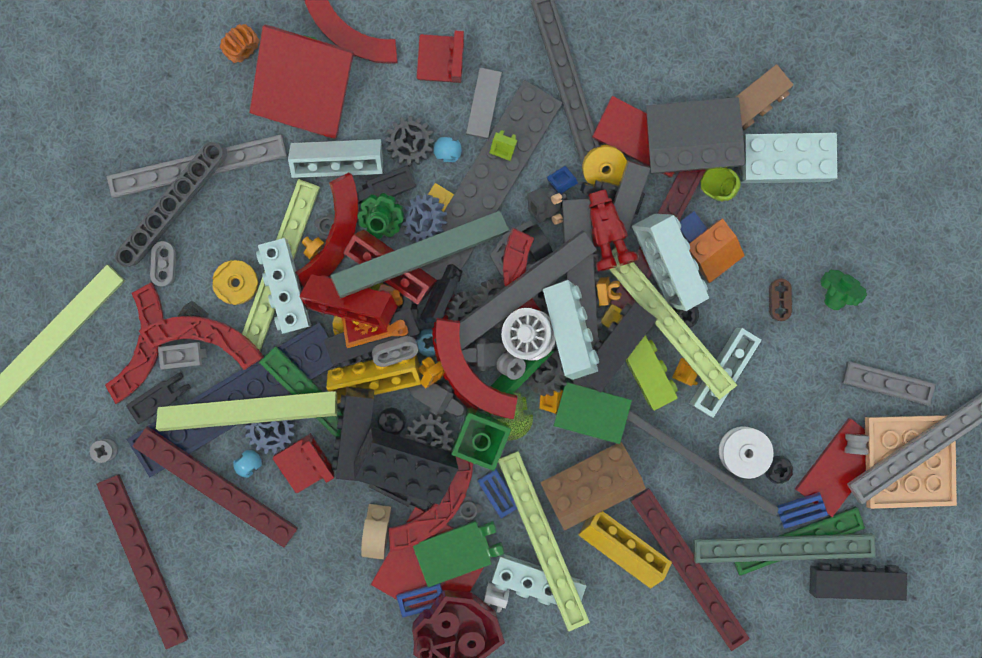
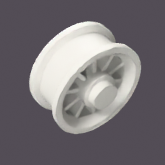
[501,308,556,360]
[719,426,774,479]

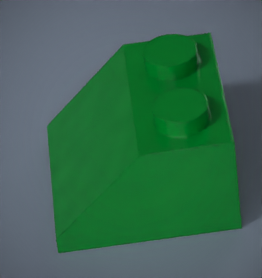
[451,407,511,471]

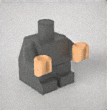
[527,188,567,225]

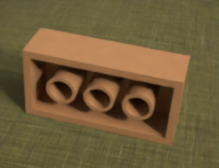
[540,442,646,531]

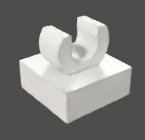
[484,582,509,613]

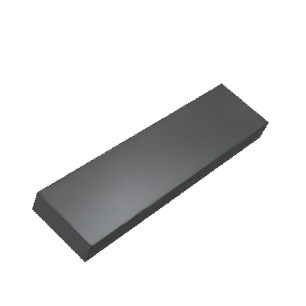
[599,160,650,250]

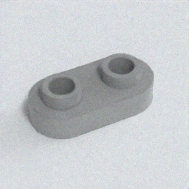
[150,241,176,287]
[372,336,418,367]

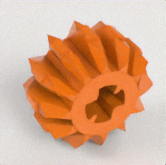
[220,24,260,63]

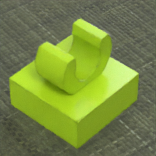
[489,130,517,161]

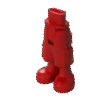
[589,190,639,271]

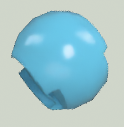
[434,137,462,162]
[416,328,435,357]
[233,449,262,478]

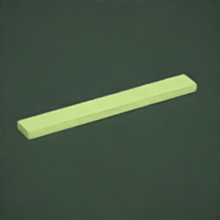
[242,179,320,352]
[609,247,737,400]
[0,265,125,409]
[156,391,337,431]
[498,451,590,632]

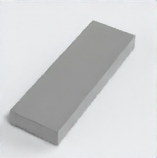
[466,68,502,139]

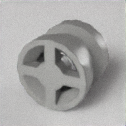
[497,352,526,380]
[844,434,869,455]
[90,439,118,463]

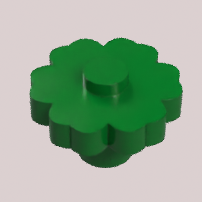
[357,193,404,239]
[820,269,867,310]

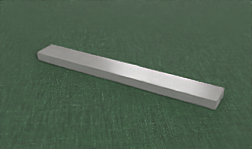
[107,135,287,199]
[847,393,982,504]

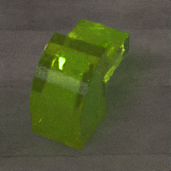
[497,392,533,441]

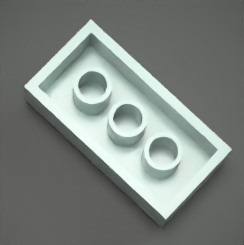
[740,133,837,183]
[632,214,709,311]

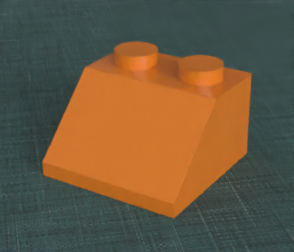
[689,218,745,283]

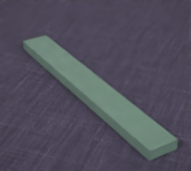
[331,211,509,298]
[693,533,875,563]

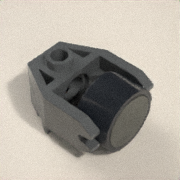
[490,220,553,276]

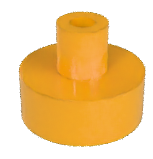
[301,236,325,260]

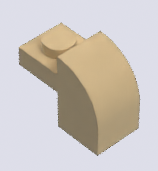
[361,504,391,560]

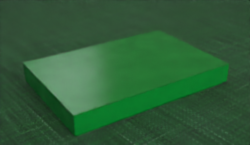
[553,381,632,444]

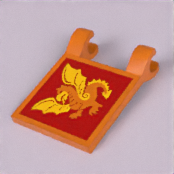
[342,290,408,348]

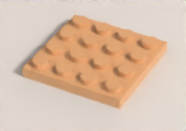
[865,415,957,509]

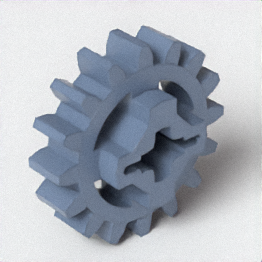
[402,194,447,242]
[245,420,295,454]

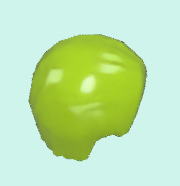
[700,168,741,202]

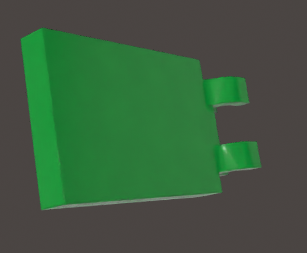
[413,520,504,587]

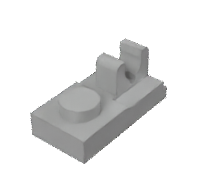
[158,342,207,370]

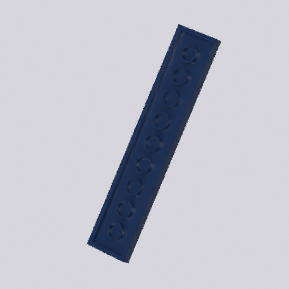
[126,322,336,478]

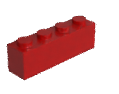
[343,229,437,305]
[299,274,398,329]

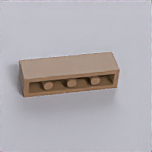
[736,64,793,130]

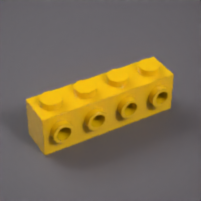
[326,355,421,404]
[578,511,672,589]

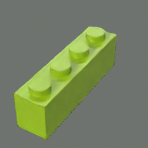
[626,335,678,411]

